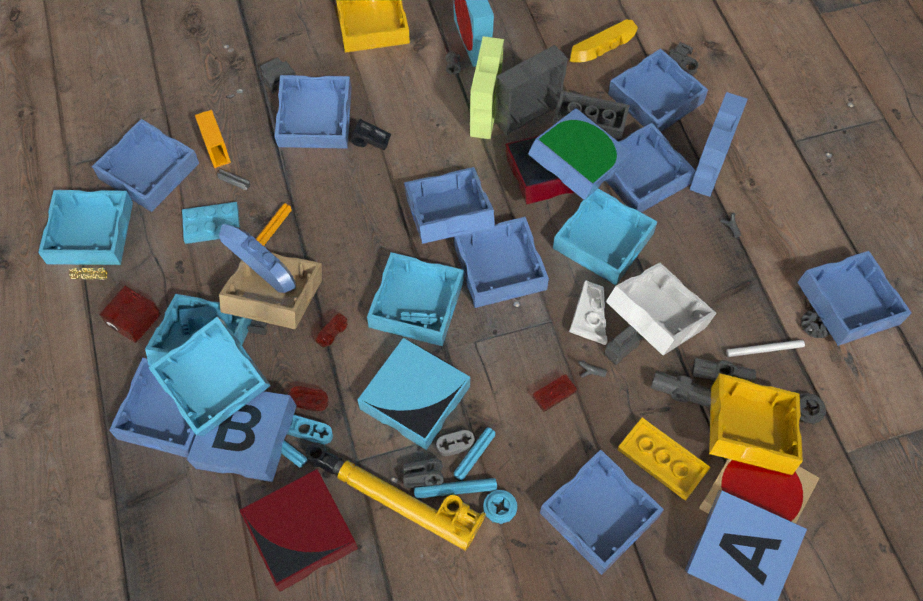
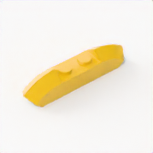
[570,19,638,63]

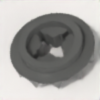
[801,310,830,338]
[800,393,826,425]

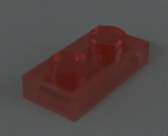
[532,374,577,412]

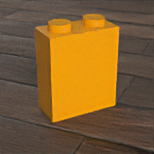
[195,110,231,168]

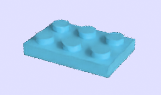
[182,202,240,244]

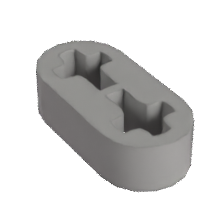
[436,430,474,456]

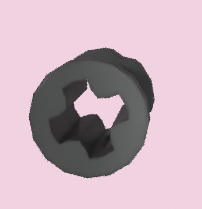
[445,52,461,75]

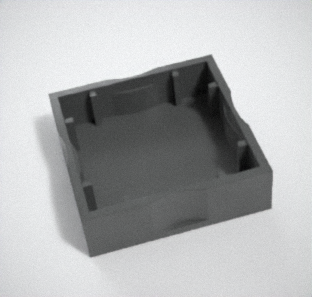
[494,45,568,136]

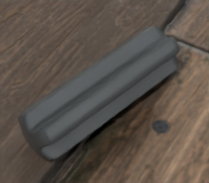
[217,169,251,190]

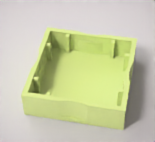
[470,36,504,139]

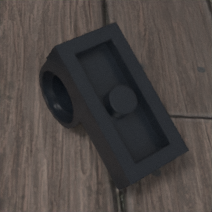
[351,119,391,150]

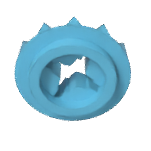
[483,490,517,524]

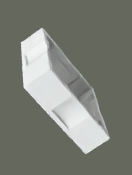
[606,263,716,355]

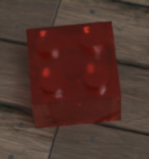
[99,286,161,343]

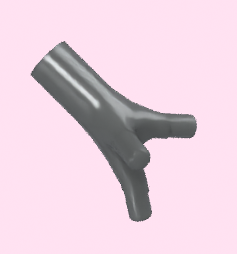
[720,212,741,238]
[578,360,607,378]

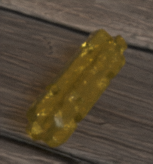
[69,268,108,280]

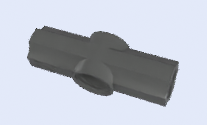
[692,358,756,383]
[651,371,711,407]

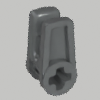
[403,458,443,488]

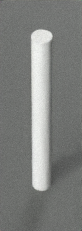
[726,339,805,357]

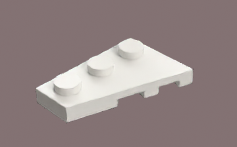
[569,280,607,345]

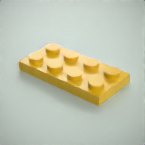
[617,417,711,501]

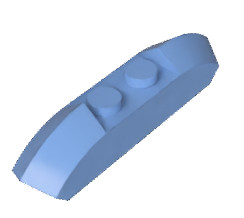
[219,224,296,293]

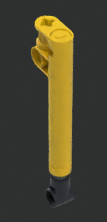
[306,443,486,551]

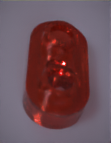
[316,313,348,347]
[288,386,329,411]

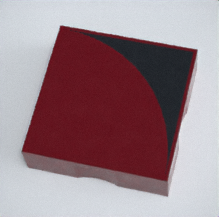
[240,469,358,592]

